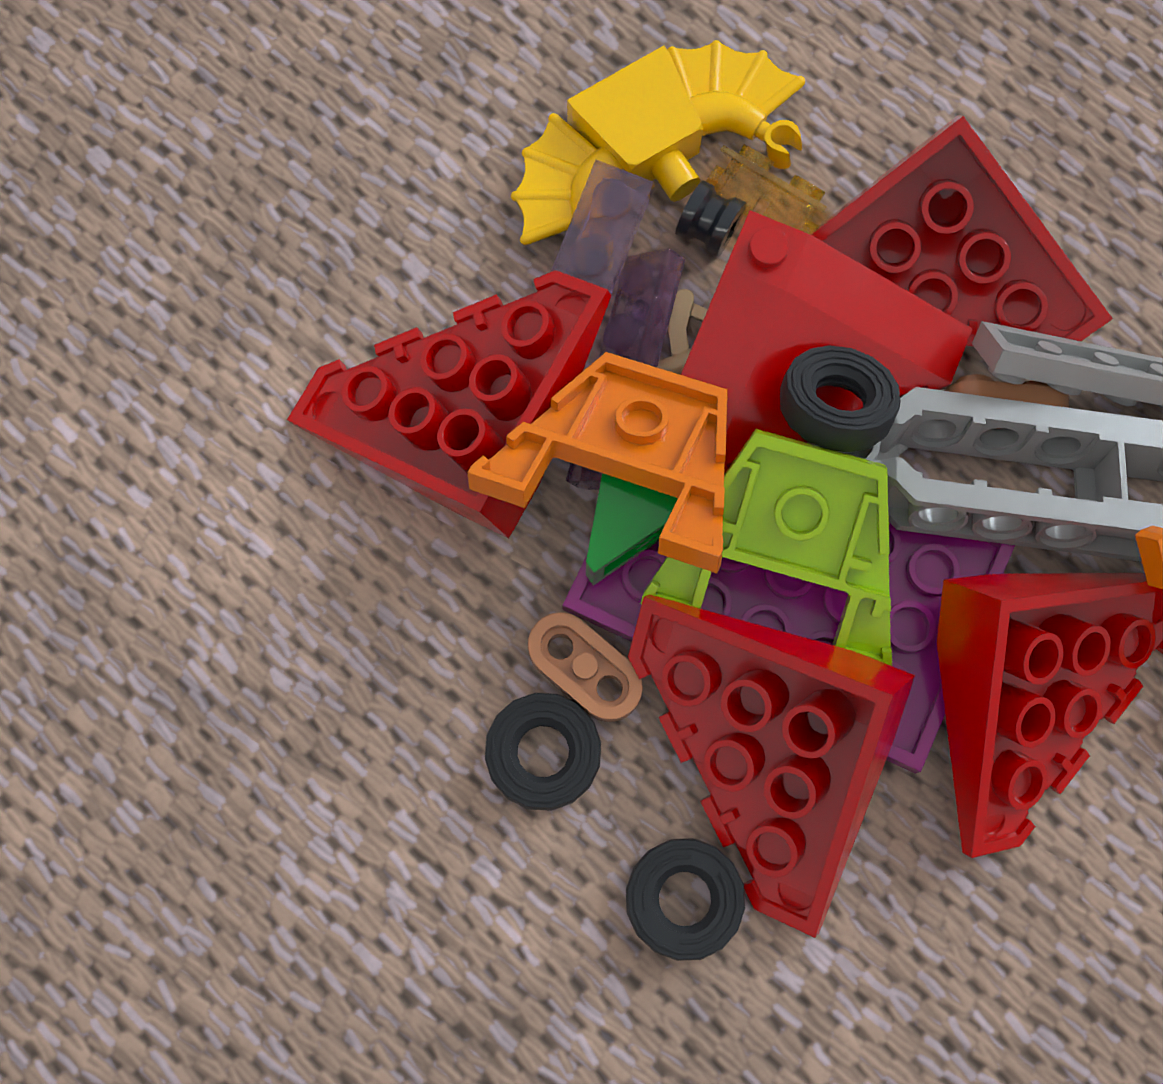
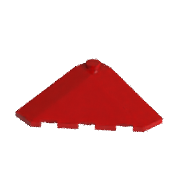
[810,115,1113,347]
[681,210,972,474]
[287,270,612,539]
[937,573,1163,858]
[628,594,915,938]

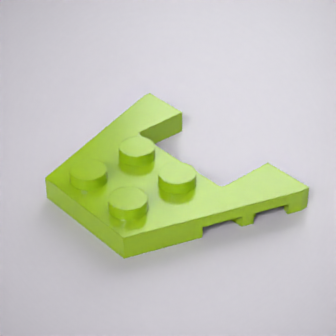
[641,429,892,666]

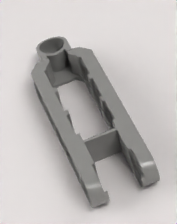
[811,387,1163,562]

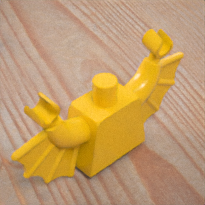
[511,40,805,275]

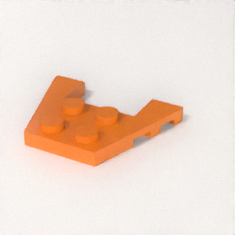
[468,352,727,573]

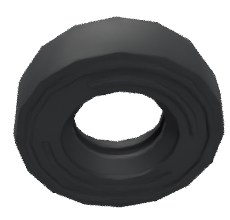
[780,345,901,453]
[485,693,601,811]
[626,838,745,961]

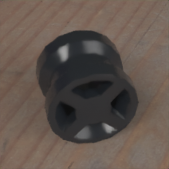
[675,180,747,257]

